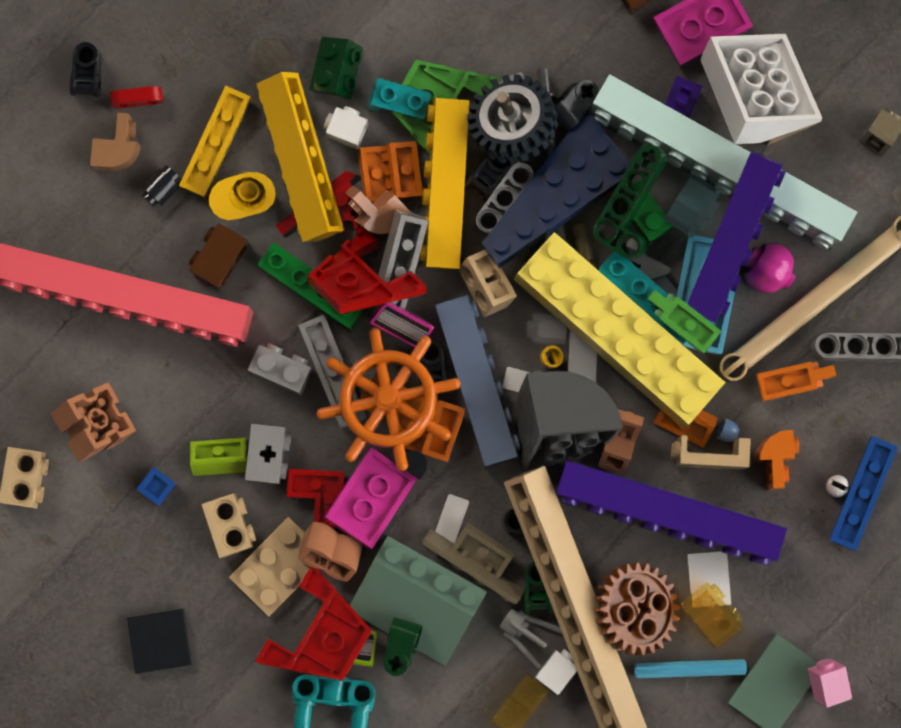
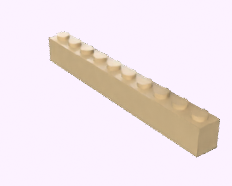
[504,466,647,728]

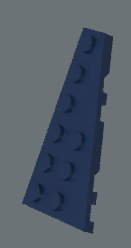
[482,110,630,268]

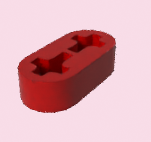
[110,86,163,109]

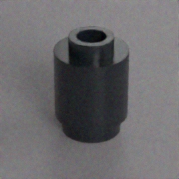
[141,165,182,207]

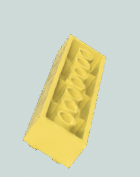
[513,232,726,429]

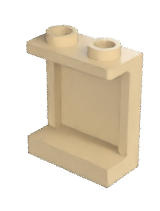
[671,435,750,470]

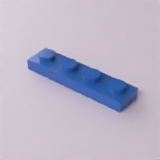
[828,436,898,551]

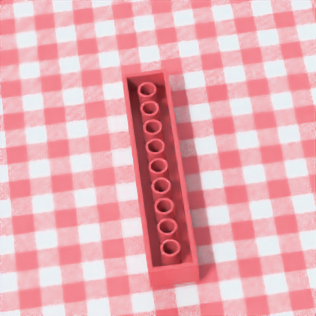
[0,243,254,348]

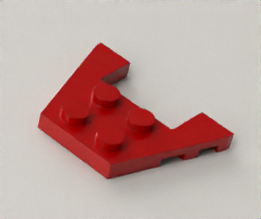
[308,227,426,314]
[255,567,372,681]

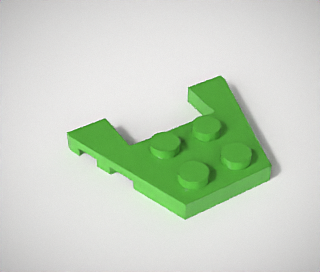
[390,60,500,156]

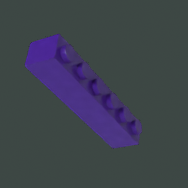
[687,150,786,323]

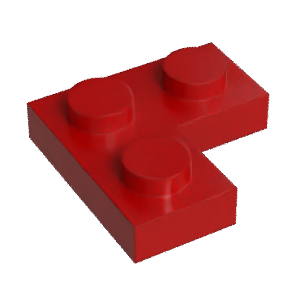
[287,469,345,528]

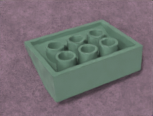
[350,536,487,666]

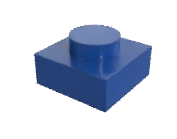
[137,467,177,506]

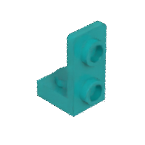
[367,78,431,120]

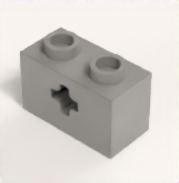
[245,424,291,485]

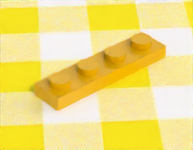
[179,85,252,199]

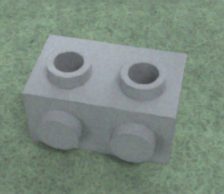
[248,343,313,396]

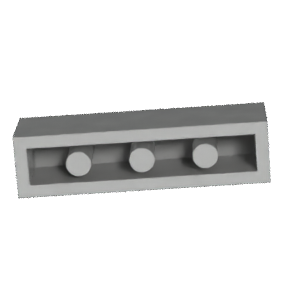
[367,209,428,319]

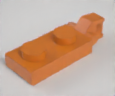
[756,362,837,402]

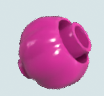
[744,243,796,294]

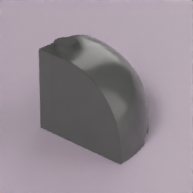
[516,370,623,472]

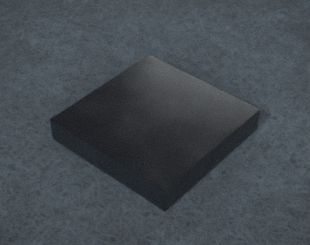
[127,609,192,674]

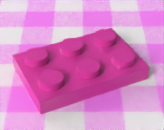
[653,0,753,67]
[324,447,417,550]

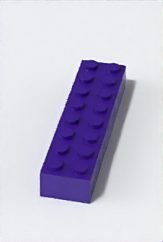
[556,461,787,566]

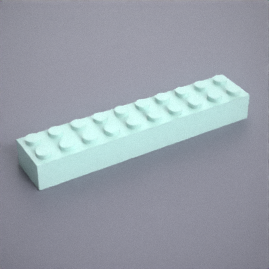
[590,74,857,250]

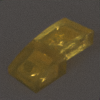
[490,674,550,728]

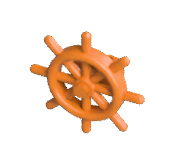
[316,327,461,471]

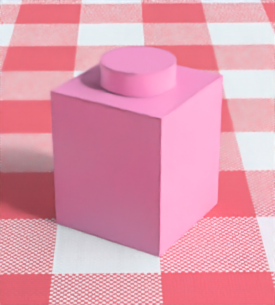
[807,659,852,708]

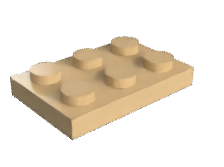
[229,517,310,617]

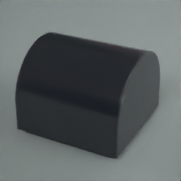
[405,451,427,480]

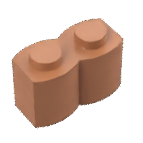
[298,522,363,581]

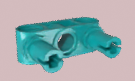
[292,674,376,728]

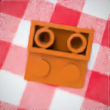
[754,430,799,491]

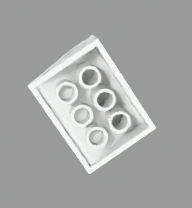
[700,34,822,144]

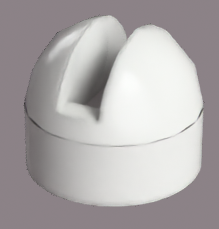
[825,475,849,498]

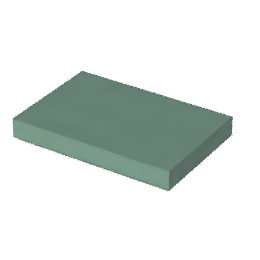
[727,633,817,728]

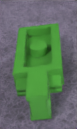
[646,290,722,354]

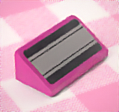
[369,302,434,347]

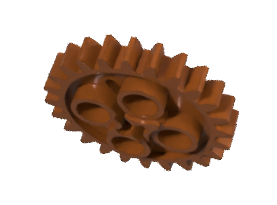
[594,562,680,656]

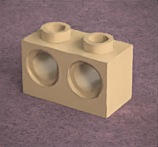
[458,250,517,317]
[0,447,49,509]
[201,493,256,558]

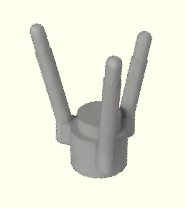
[500,609,563,669]

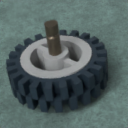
[467,74,558,164]

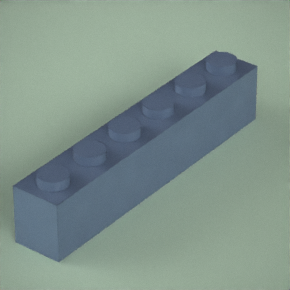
[435,295,521,468]

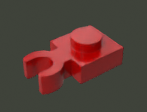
[332,182,359,235]

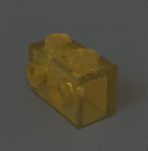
[679,582,743,648]

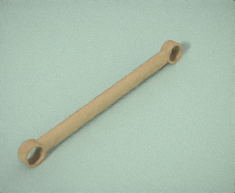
[718,216,901,382]

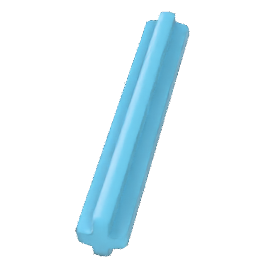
[634,659,747,678]

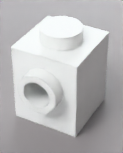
[324,106,369,150]

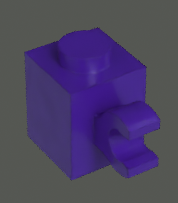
[665,76,703,118]

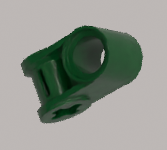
[524,560,553,614]
[383,617,423,676]

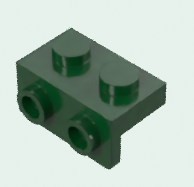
[309,37,363,100]

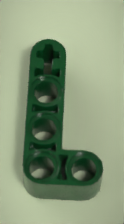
[593,144,667,259]

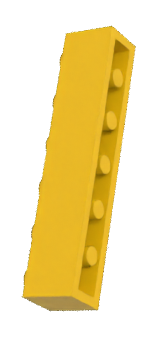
[256,72,344,242]
[419,98,469,270]

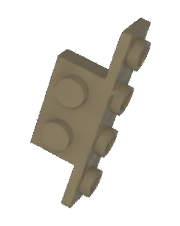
[421,523,524,604]

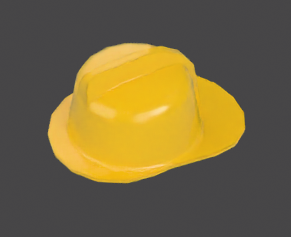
[209,172,276,220]

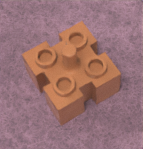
[51,382,136,463]

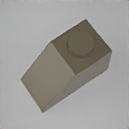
[859,109,901,157]

